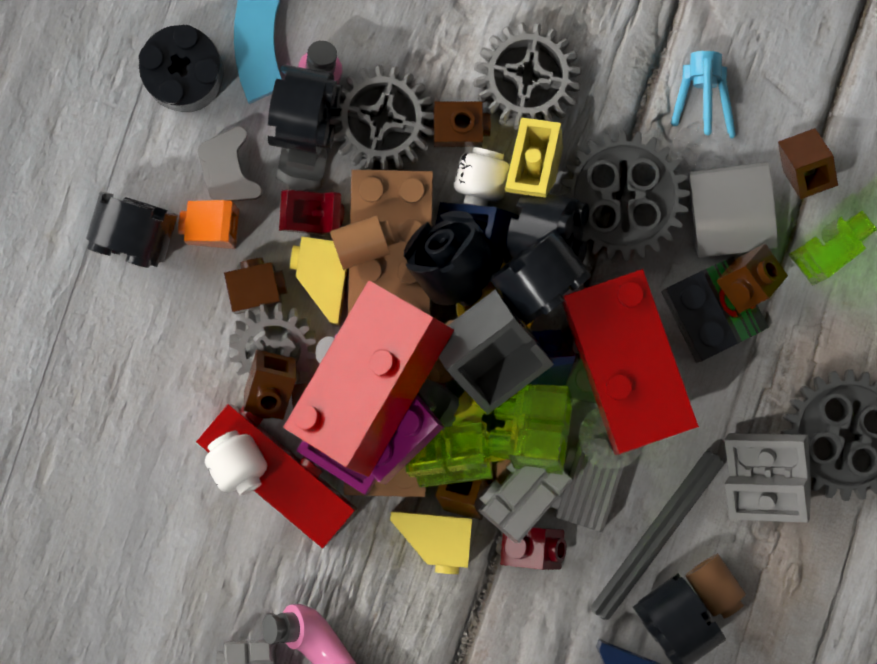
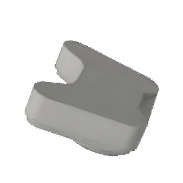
[198,126,262,201]

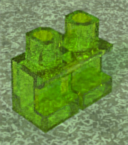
[788,211,877,286]
[488,384,573,475]
[405,422,493,488]

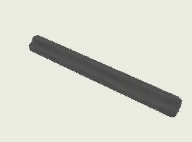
[591,451,724,621]

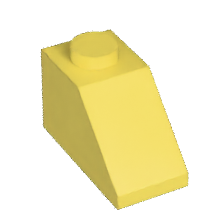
[505,117,563,198]
[290,236,348,326]
[390,511,472,574]

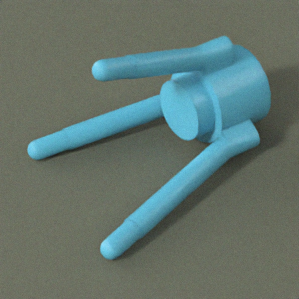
[671,51,736,138]

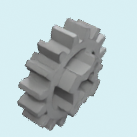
[229,303,316,383]

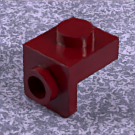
[279,190,345,235]
[500,527,567,570]

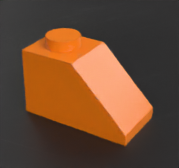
[178,200,240,249]

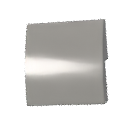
[688,162,778,258]
[724,433,811,523]

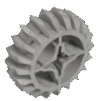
[474,22,582,131]
[330,65,434,171]

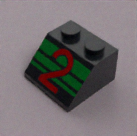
[661,256,769,363]

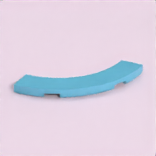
[234,0,282,104]

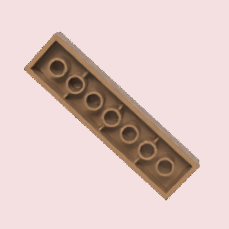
[344,169,433,497]

